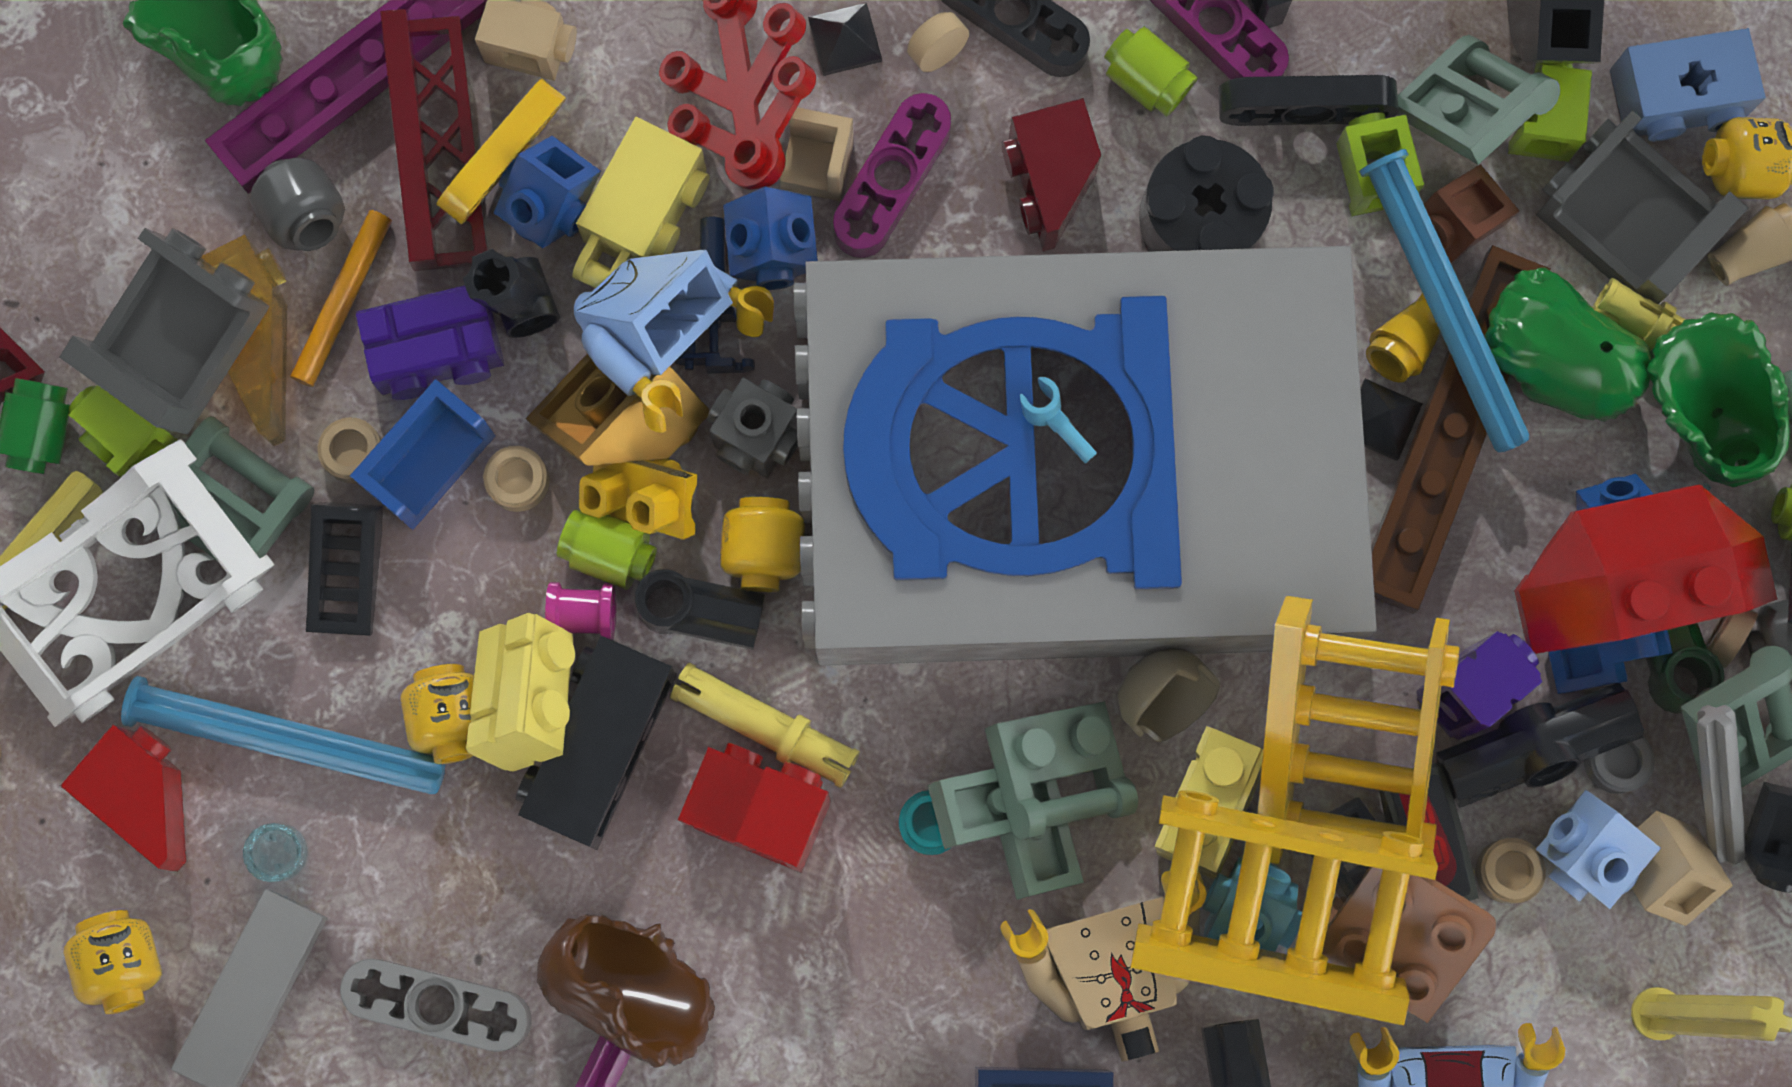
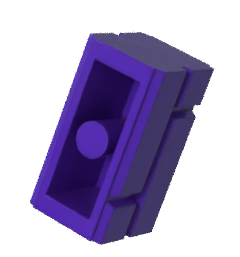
[356,285,504,400]
[1416,631,1542,740]

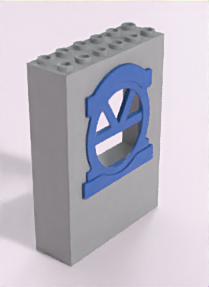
[794,246,1377,666]

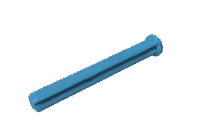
[1359,149,1529,453]
[121,676,446,795]

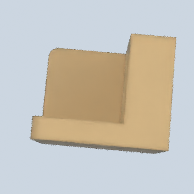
[780,107,854,201]
[1632,810,1733,926]

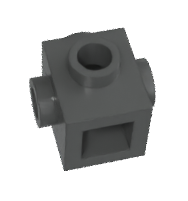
[707,377,798,479]

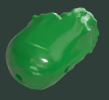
[122,0,284,106]
[1485,267,1652,422]
[1647,312,1790,488]

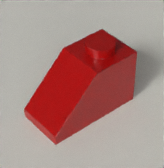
[60,724,186,872]

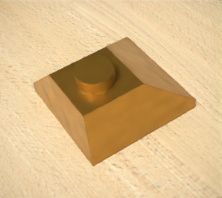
[525,353,710,466]

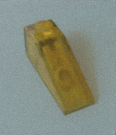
[201,234,288,446]

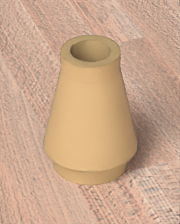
[1707,203,1792,286]

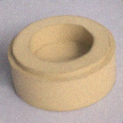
[907,12,969,72]
[317,417,382,484]
[483,446,550,512]
[1706,610,1758,668]
[1476,838,1546,904]

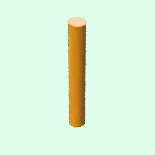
[290,210,392,387]

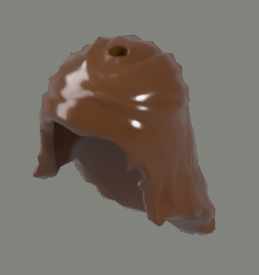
[537,914,715,1068]

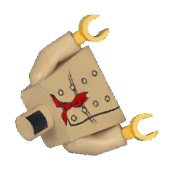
[1000,870,1207,1062]

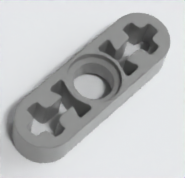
[340,959,532,1052]

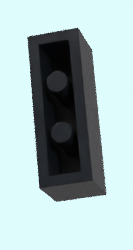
[516,636,677,850]

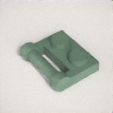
[1397,35,1560,165]
[174,416,315,560]
[1681,646,1792,788]
[985,701,1138,840]

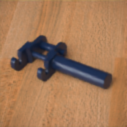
[674,216,755,374]

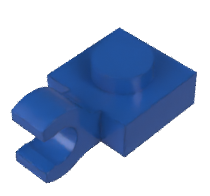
[1548,630,1672,694]

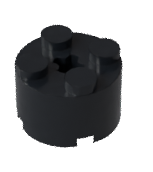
[1139,135,1274,252]

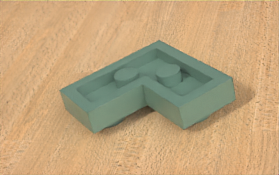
[928,768,1084,900]

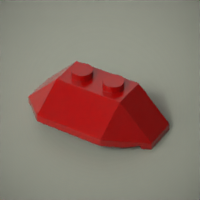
[1514,484,1778,654]

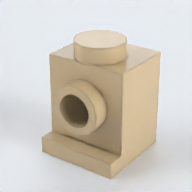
[475,0,577,81]

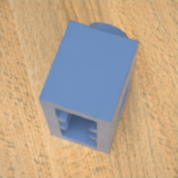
[1610,28,1766,142]

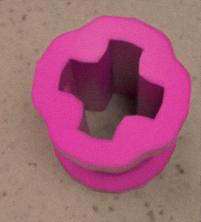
[545,582,617,640]

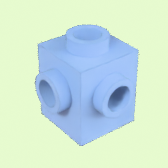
[1536,790,1661,909]

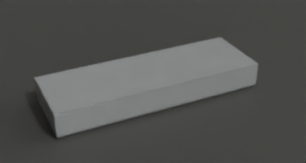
[171,889,328,1087]

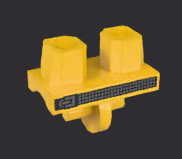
[579,458,697,540]

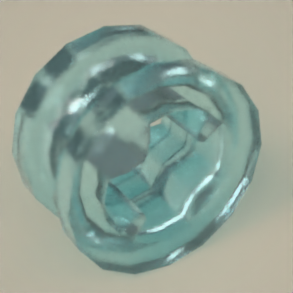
[243,823,308,882]

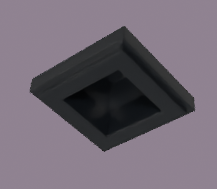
[808,3,882,76]
[1360,378,1423,461]

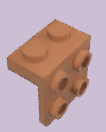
[1322,867,1496,1023]

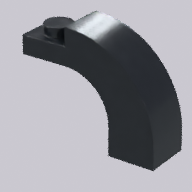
[1507,0,1605,64]

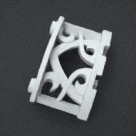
[0,439,274,727]

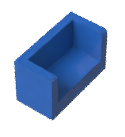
[349,379,496,530]

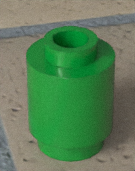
[0,378,70,474]

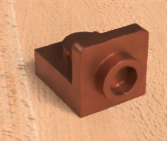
[1424,164,1520,265]

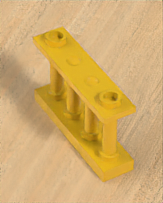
[1257,596,1460,864]
[1131,790,1438,1026]

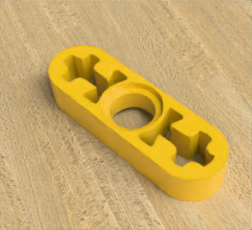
[436,78,566,225]

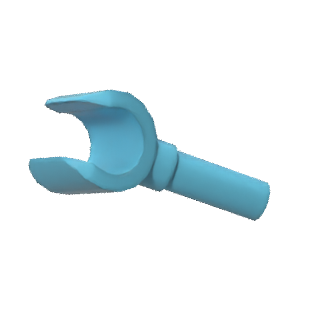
[1020,377,1097,464]

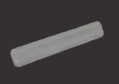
[1696,705,1746,865]

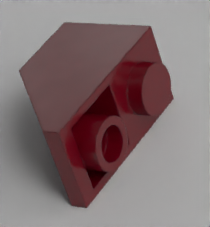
[1002,98,1101,251]

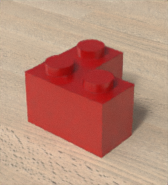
[678,743,831,873]

